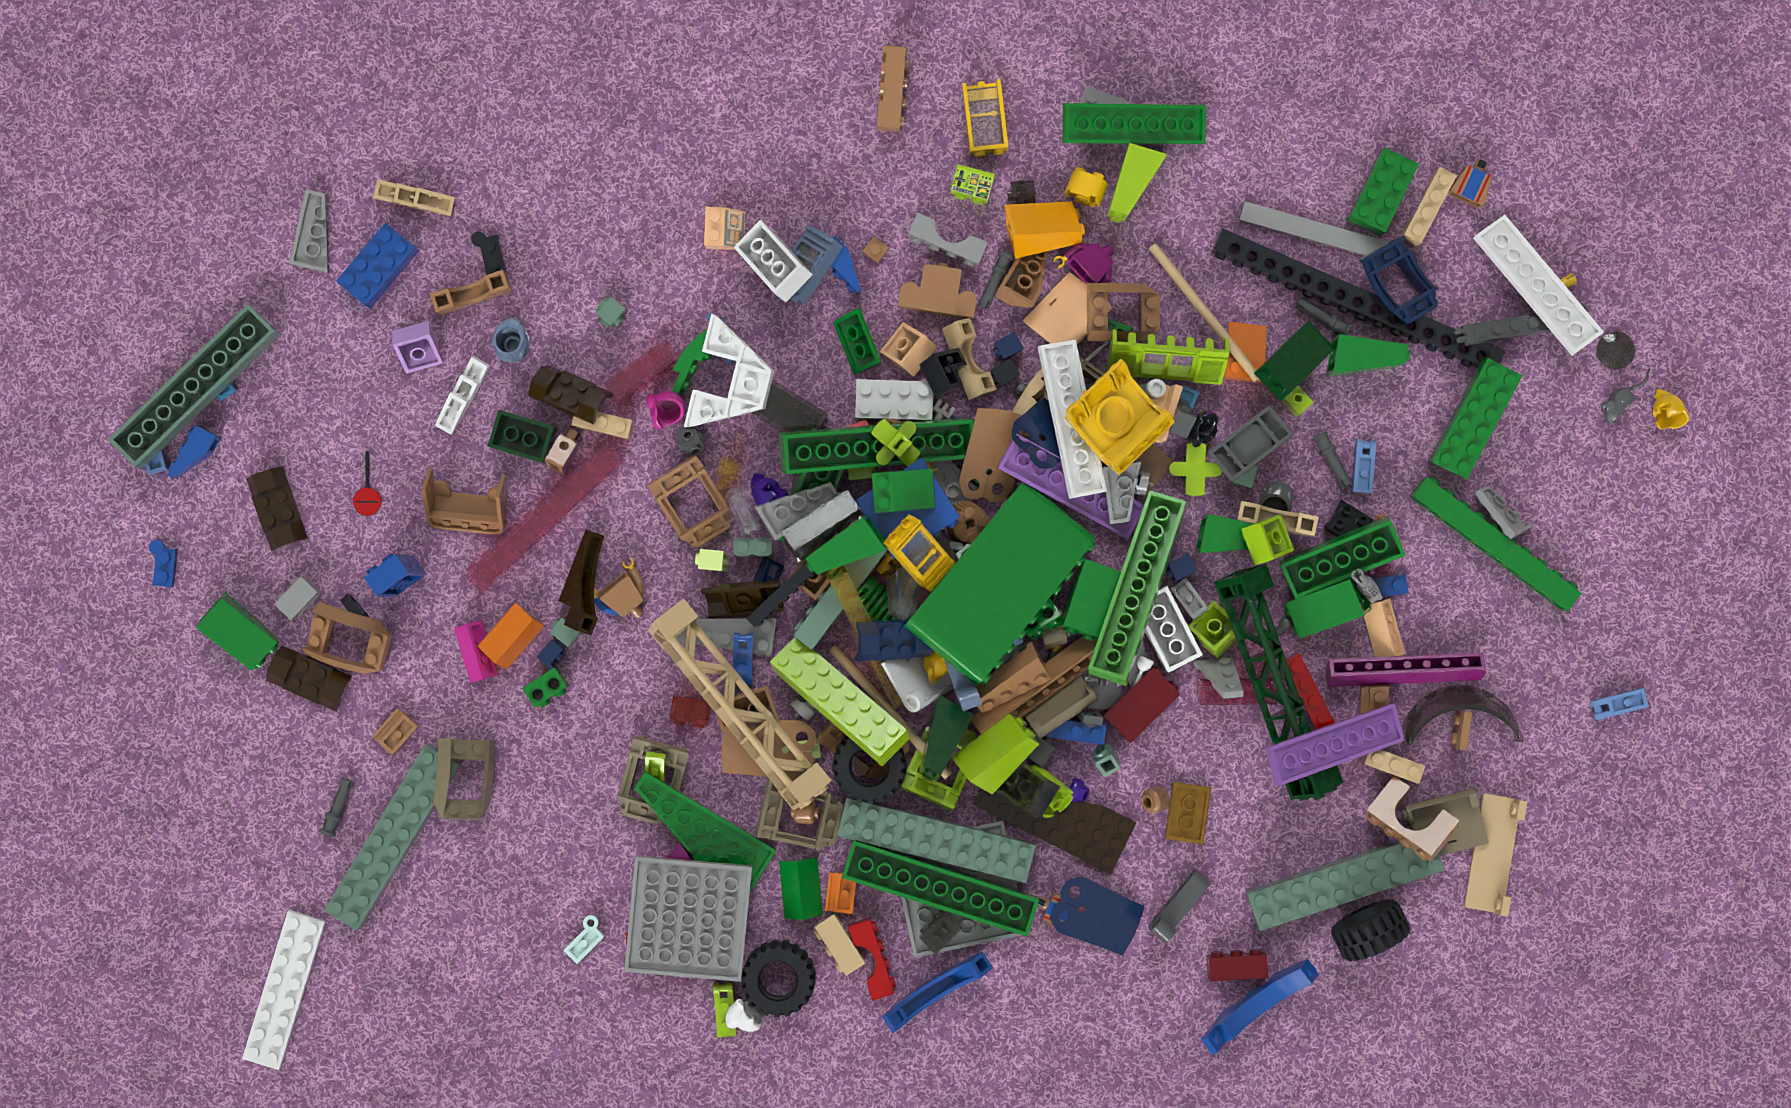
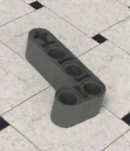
[1148,870,1210,943]

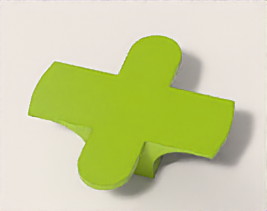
[871,419,921,467]
[1169,443,1222,496]

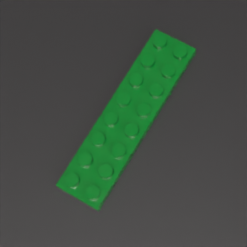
[1062,103,1206,144]

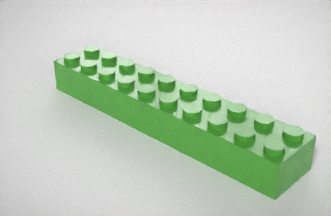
[1088,490,1187,686]

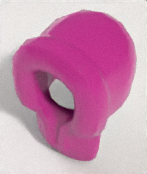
[646,391,685,431]

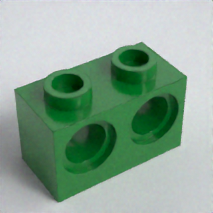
[1025,598,1062,641]
[522,667,569,708]

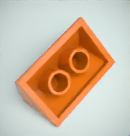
[477,602,545,669]

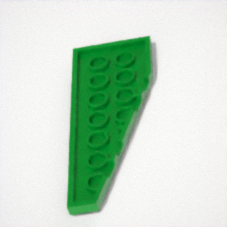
[634,771,776,894]

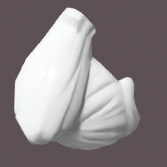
[725,999,762,1032]

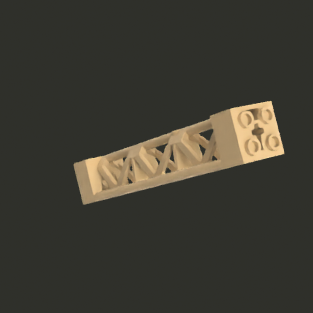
[648,599,832,810]

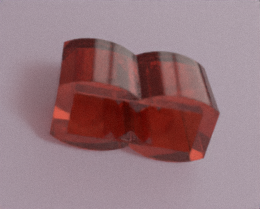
[669,696,711,728]

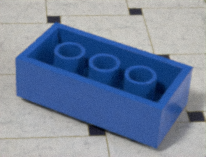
[336,223,420,309]
[363,553,426,597]

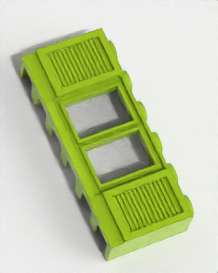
[1107,330,1229,385]

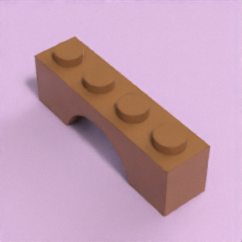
[430,270,513,315]

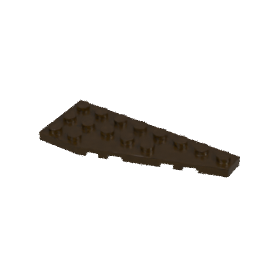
[973,788,1136,874]

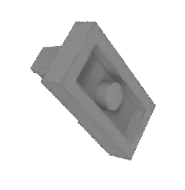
[1171,578,1209,620]

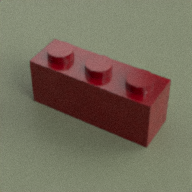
[1206,949,1268,982]

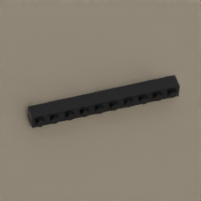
[746,536,835,627]

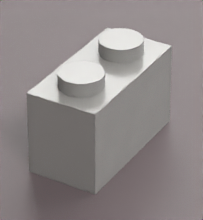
[274,576,322,620]

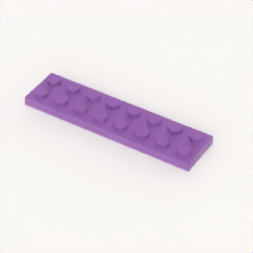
[997,434,1144,539]
[1265,703,1405,786]

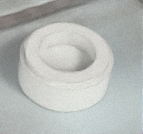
[1145,379,1166,399]

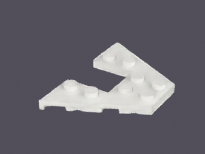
[684,314,774,428]

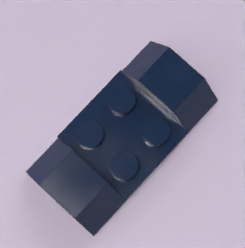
[855,619,933,661]

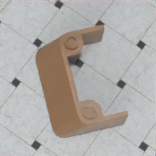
[422,467,508,535]

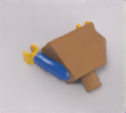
[594,558,644,619]

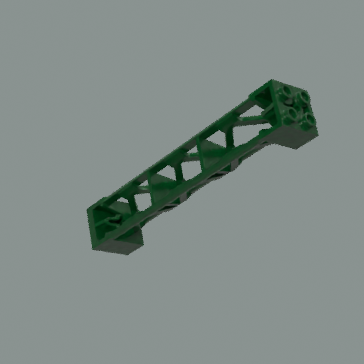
[1214,564,1343,801]

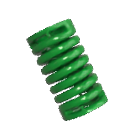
[850,575,913,621]

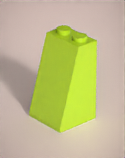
[1106,143,1167,223]
[952,714,1039,794]

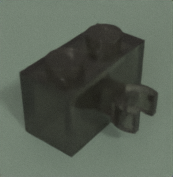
[919,910,963,955]

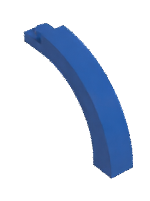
[882,952,993,1033]

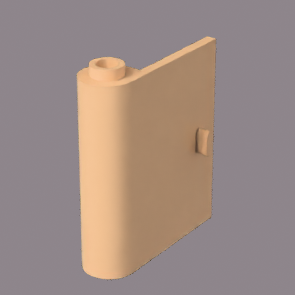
[1023,272,1112,345]

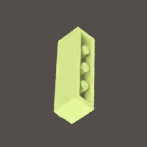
[695,549,730,572]

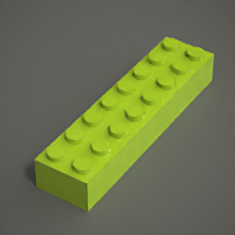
[770,637,909,766]

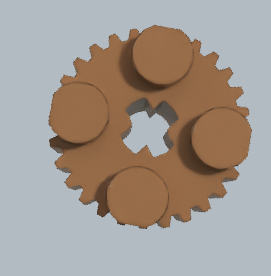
[946,500,989,543]

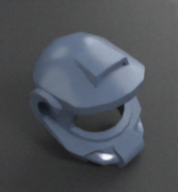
[491,317,530,363]

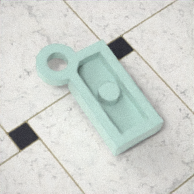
[563,915,605,964]

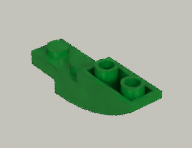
[672,329,712,394]

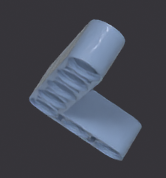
[944,659,982,711]

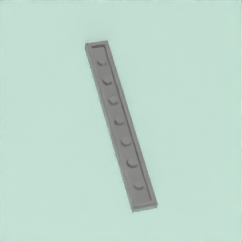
[1239,202,1389,256]

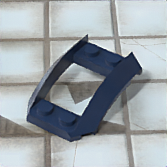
[1360,235,1438,324]

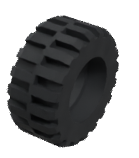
[832,736,907,804]
[1331,899,1411,962]
[741,939,816,1018]

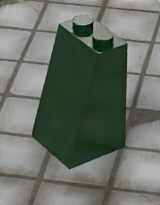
[1254,320,1335,401]
[919,695,974,782]

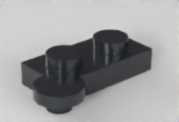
[471,231,507,275]

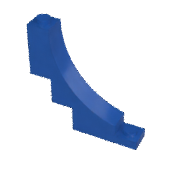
[1201,959,1319,1055]

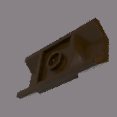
[528,365,613,425]
[246,466,308,551]
[701,580,785,619]
[266,645,352,712]

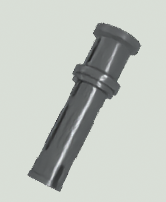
[978,251,1015,309]
[1295,297,1352,335]
[1312,431,1352,488]
[319,778,354,837]

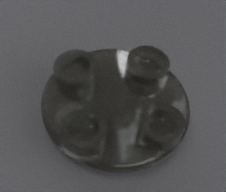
[1596,331,1635,370]

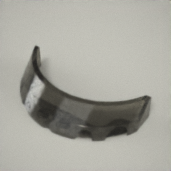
[1402,685,1524,746]

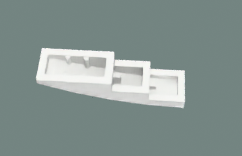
[435,356,490,435]

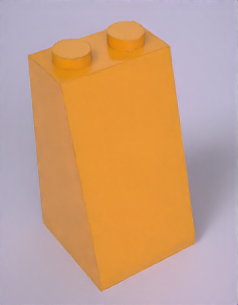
[1004,201,1085,259]

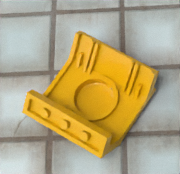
[1064,359,1175,475]

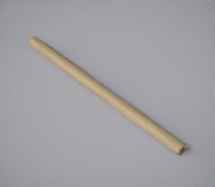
[1149,243,1259,382]
[829,645,952,779]

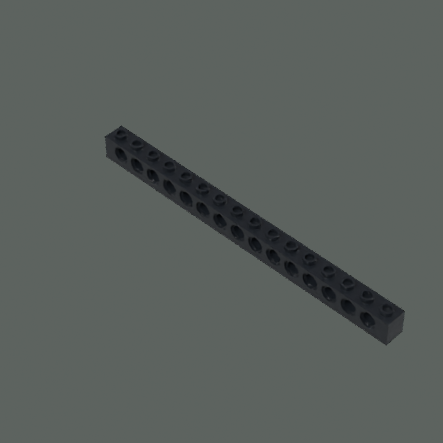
[1211,228,1505,368]

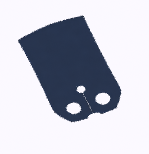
[1012,398,1061,469]
[1050,877,1145,956]

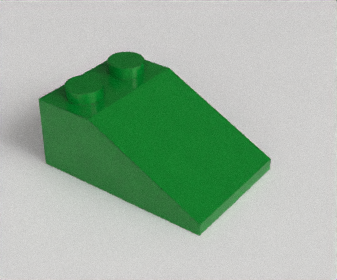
[872,468,935,513]

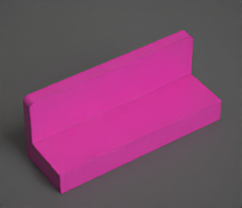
[454,620,498,683]

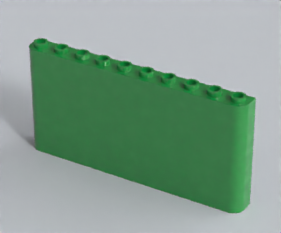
[904,482,1097,686]

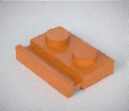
[825,872,856,914]

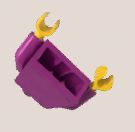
[1054,243,1114,285]

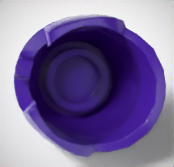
[751,473,789,506]

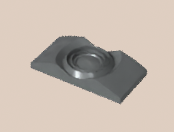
[1208,405,1294,482]

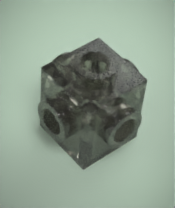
[1007,180,1036,204]

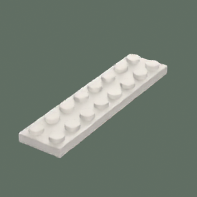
[1473,215,1604,356]
[1038,340,1107,499]
[242,910,326,1070]

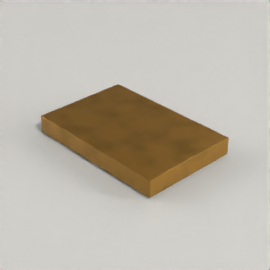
[1164,781,1211,844]

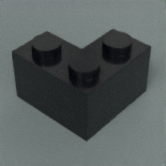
[919,348,967,398]

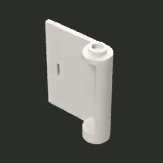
[881,657,954,712]

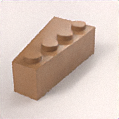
[877,45,909,132]
[973,642,1051,713]

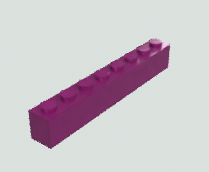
[1325,652,1487,687]

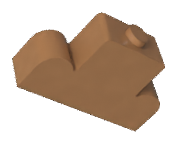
[898,263,976,320]

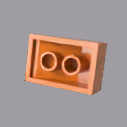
[1223,321,1267,383]

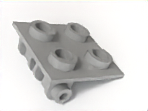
[1083,670,1122,709]

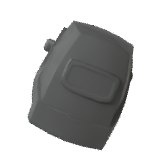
[1258,481,1296,512]

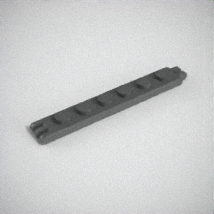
[1454,306,1587,346]

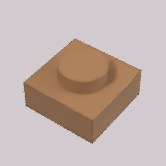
[862,236,889,264]

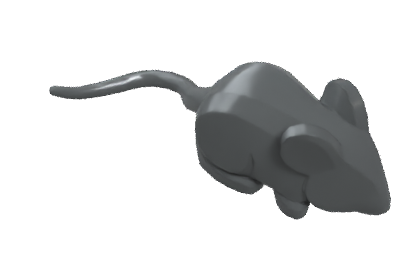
[1601,368,1651,425]

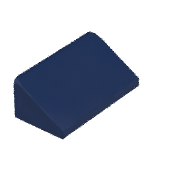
[753,557,784,582]

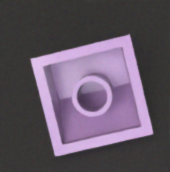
[392,321,443,374]

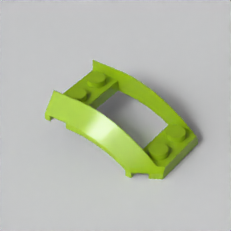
[901,726,977,810]

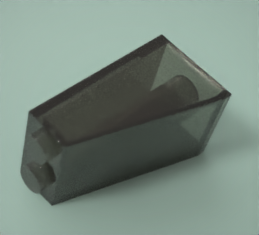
[750,379,829,432]

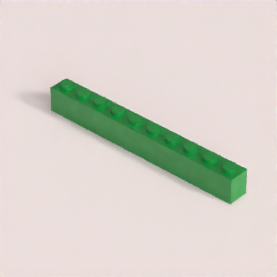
[1409,477,1582,612]

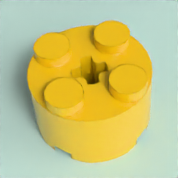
[1064,167,1108,207]

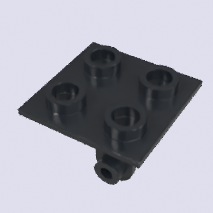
[1324,499,1374,537]

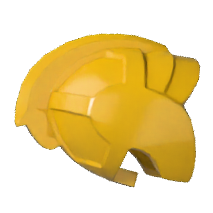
[1652,389,1689,430]
[923,651,948,685]

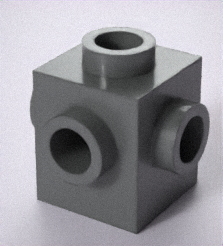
[675,426,705,457]

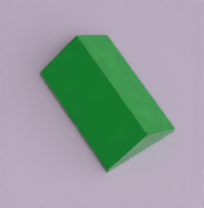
[833,308,882,375]
[779,857,823,920]

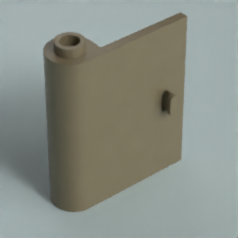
[1024,676,1099,739]
[1402,788,1489,855]

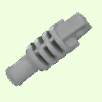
[1351,569,1383,603]

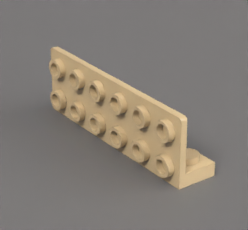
[1464,793,1527,917]

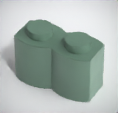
[733,537,773,557]

